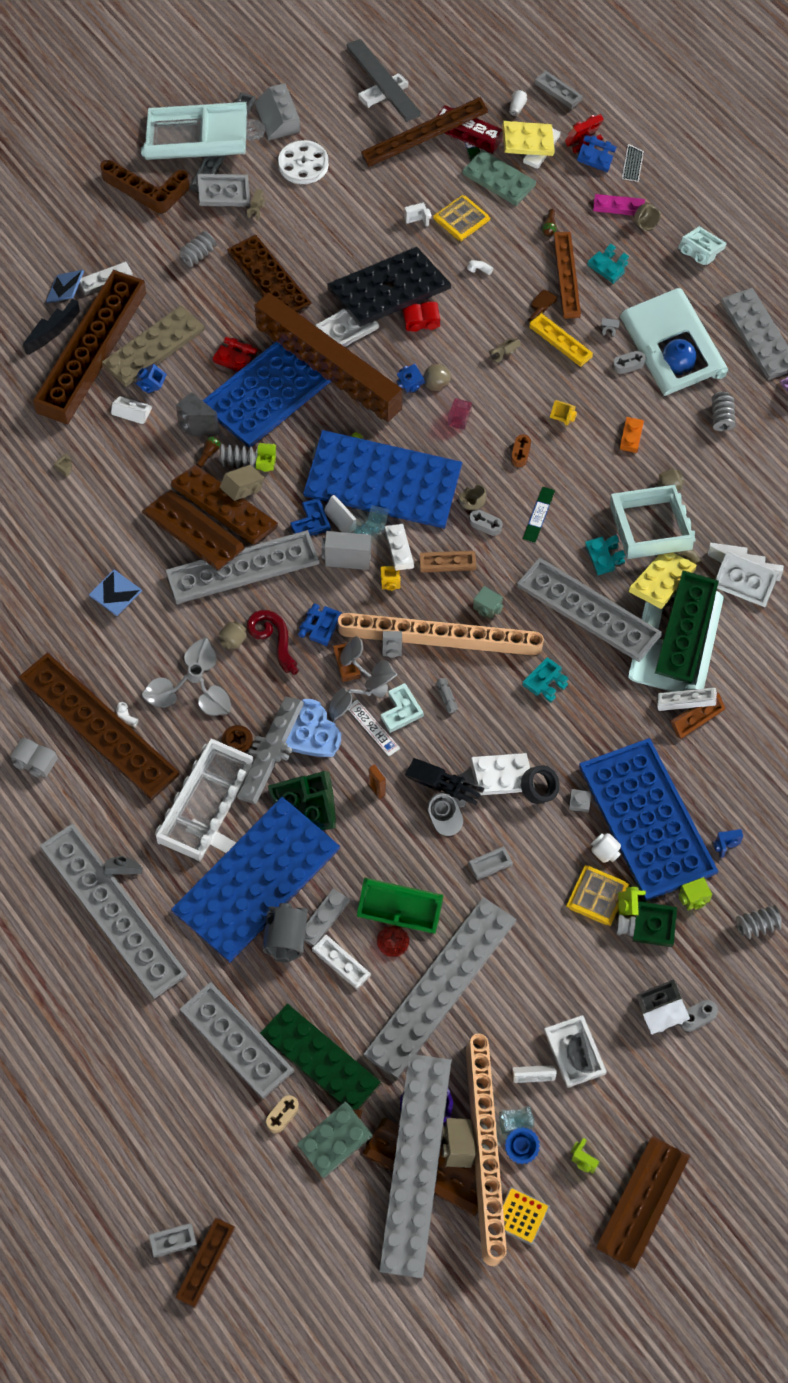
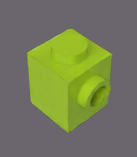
[679,877,712,910]

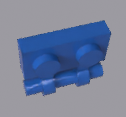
[576,135,617,172]
[298,603,342,646]

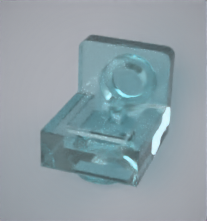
[365,505,390,533]
[498,1106,534,1133]

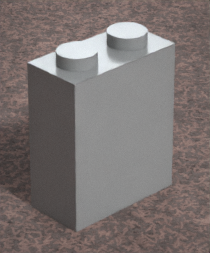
[321,531,371,570]

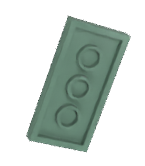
[463,150,536,206]

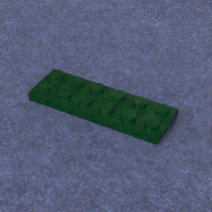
[655,570,719,684]
[260,1003,381,1110]

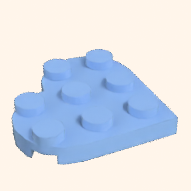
[286,699,341,757]

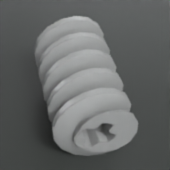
[179,231,217,268]
[712,391,736,431]
[219,444,258,469]
[736,905,781,939]

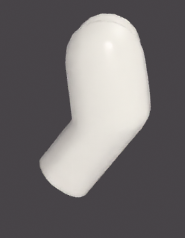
[467,260,493,275]
[115,702,138,728]

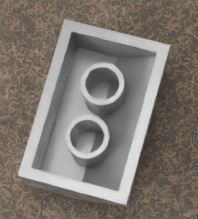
[255,83,300,140]

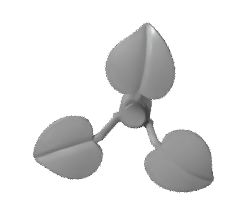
[329,636,397,722]
[142,638,231,716]

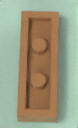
[420,551,476,572]

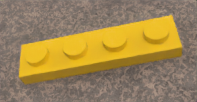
[529,313,593,367]

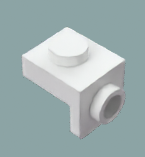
[404,203,431,226]

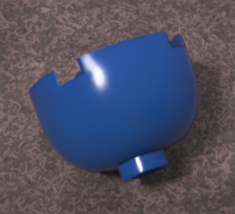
[662,339,697,375]

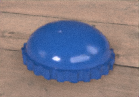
[504,1127,540,1164]

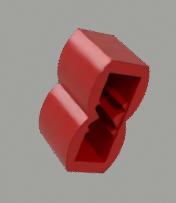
[403,302,440,332]

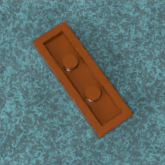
[670,692,726,739]

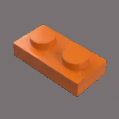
[620,417,644,453]

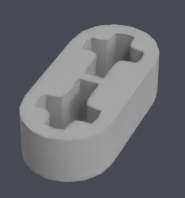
[613,351,646,374]
[469,510,503,536]

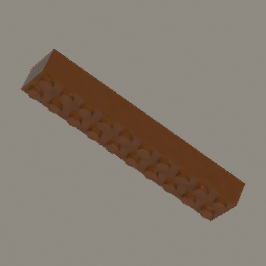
[33,270,146,425]
[254,292,402,422]

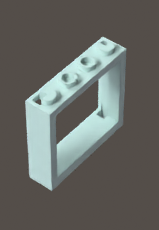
[610,485,696,559]

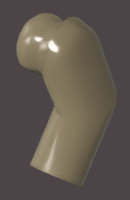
[675,549,702,566]

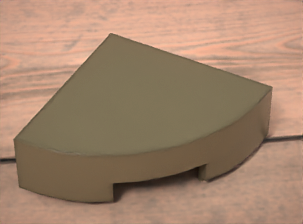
[53,453,72,477]

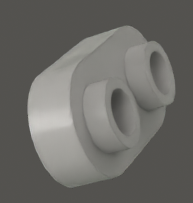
[680,1000,718,1032]

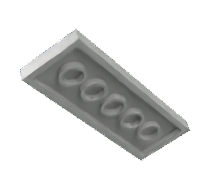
[721,288,788,380]
[180,982,294,1100]

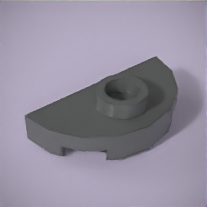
[103,856,143,875]
[567,1031,593,1073]

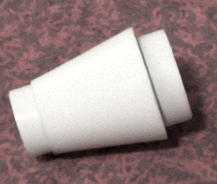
[509,90,527,116]

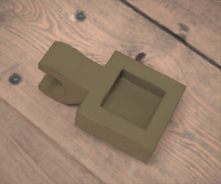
[247,189,265,220]
[489,338,521,362]

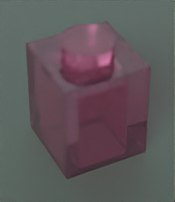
[448,398,472,430]

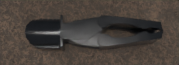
[405,758,484,805]

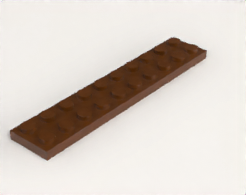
[19,652,180,801]

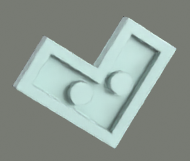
[381,683,424,733]

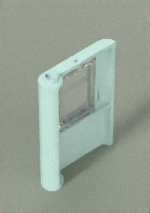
[141,102,247,160]

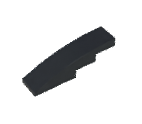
[23,299,80,355]

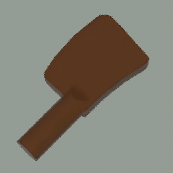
[528,290,557,322]

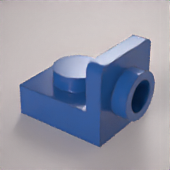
[714,829,743,858]

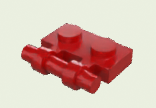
[213,337,258,372]

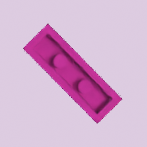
[593,194,645,215]

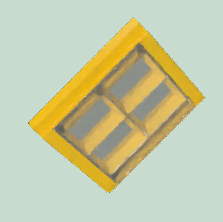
[433,195,490,241]
[566,865,629,926]

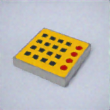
[503,1187,550,1246]

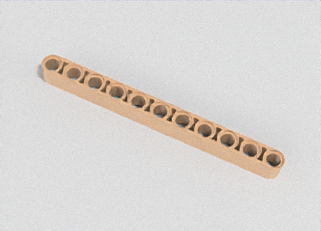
[338,613,544,656]
[466,1034,507,1266]

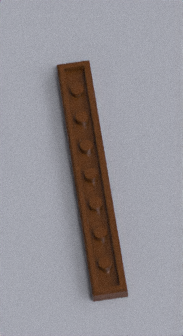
[361,97,488,168]

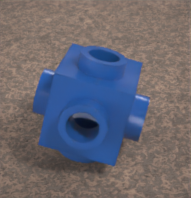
[135,364,167,393]
[396,364,425,393]

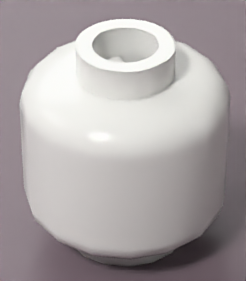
[591,833,621,863]

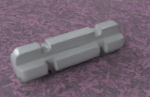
[436,678,458,713]

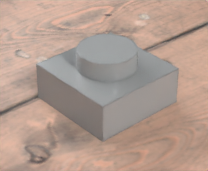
[569,789,591,813]

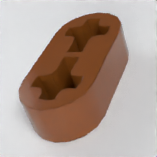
[511,434,531,467]

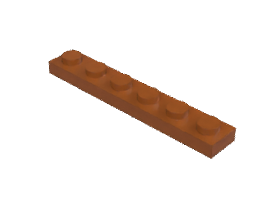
[554,232,581,318]

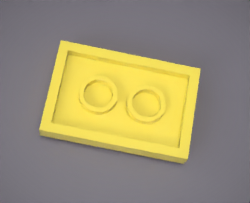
[502,121,555,156]

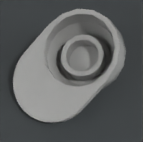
[427,793,463,836]

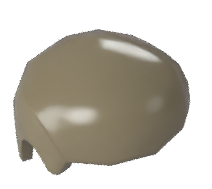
[634,203,661,231]
[423,364,451,391]
[458,484,487,511]

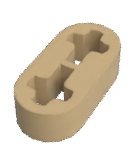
[266,1095,299,1133]

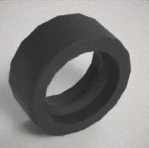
[521,765,560,804]

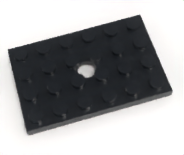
[327,247,451,327]

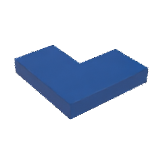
[290,498,331,537]

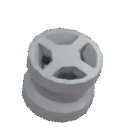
[616,915,635,937]

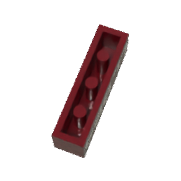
[436,105,503,154]

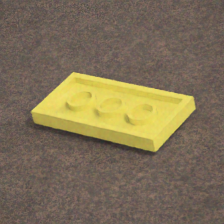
[629,553,697,609]

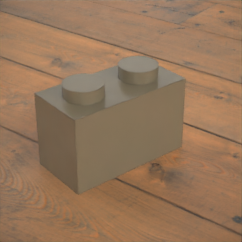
[220,465,265,501]
[441,1118,476,1168]

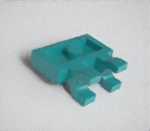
[587,243,629,284]
[585,535,626,576]
[522,657,568,703]

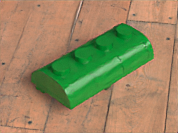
[356,877,444,934]

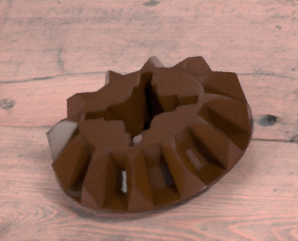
[222,725,253,753]

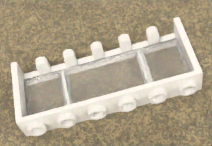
[155,739,253,862]

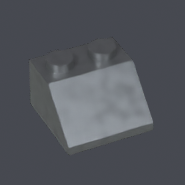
[176,392,219,436]
[636,979,690,1034]

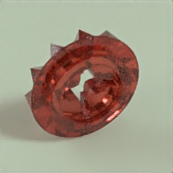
[377,925,409,957]

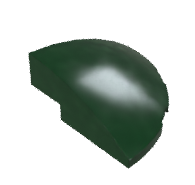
[268,771,336,830]

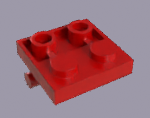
[565,114,604,153]

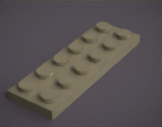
[102,305,205,387]

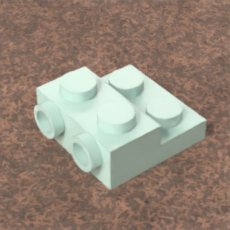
[678,226,727,265]

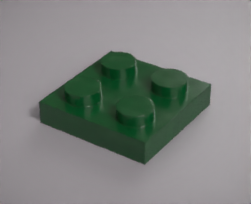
[632,901,677,948]

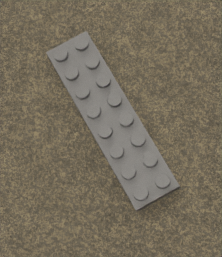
[166,530,319,604]
[517,558,662,662]

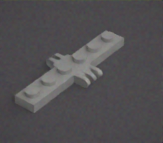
[237,696,304,804]

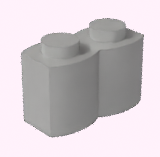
[10,738,58,778]

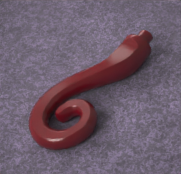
[247,610,299,675]

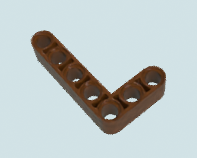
[100,160,190,214]

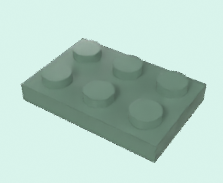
[297,1102,373,1178]

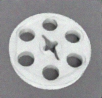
[278,140,328,184]

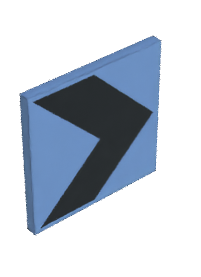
[46,270,84,303]
[89,570,142,616]

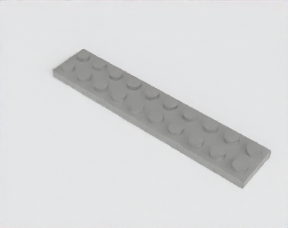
[39,823,188,999]
[364,897,517,1080]
[380,1054,451,1279]

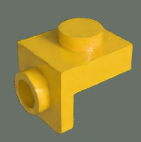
[549,400,577,425]
[381,566,401,591]

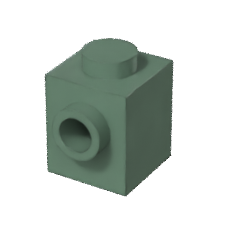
[473,586,504,619]

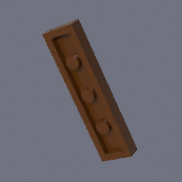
[175,1217,235,1309]

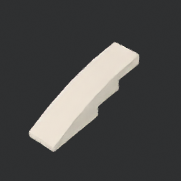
[708,543,784,581]

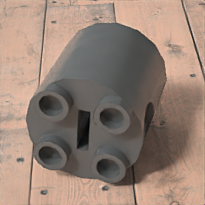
[263,903,308,963]

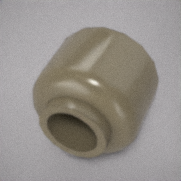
[657,468,685,491]
[219,621,247,650]

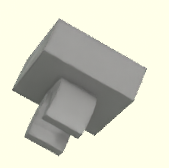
[601,318,620,337]

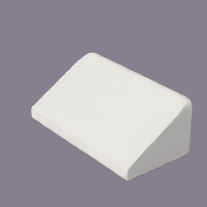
[111,396,152,424]
[324,495,356,533]
[512,1065,557,1083]

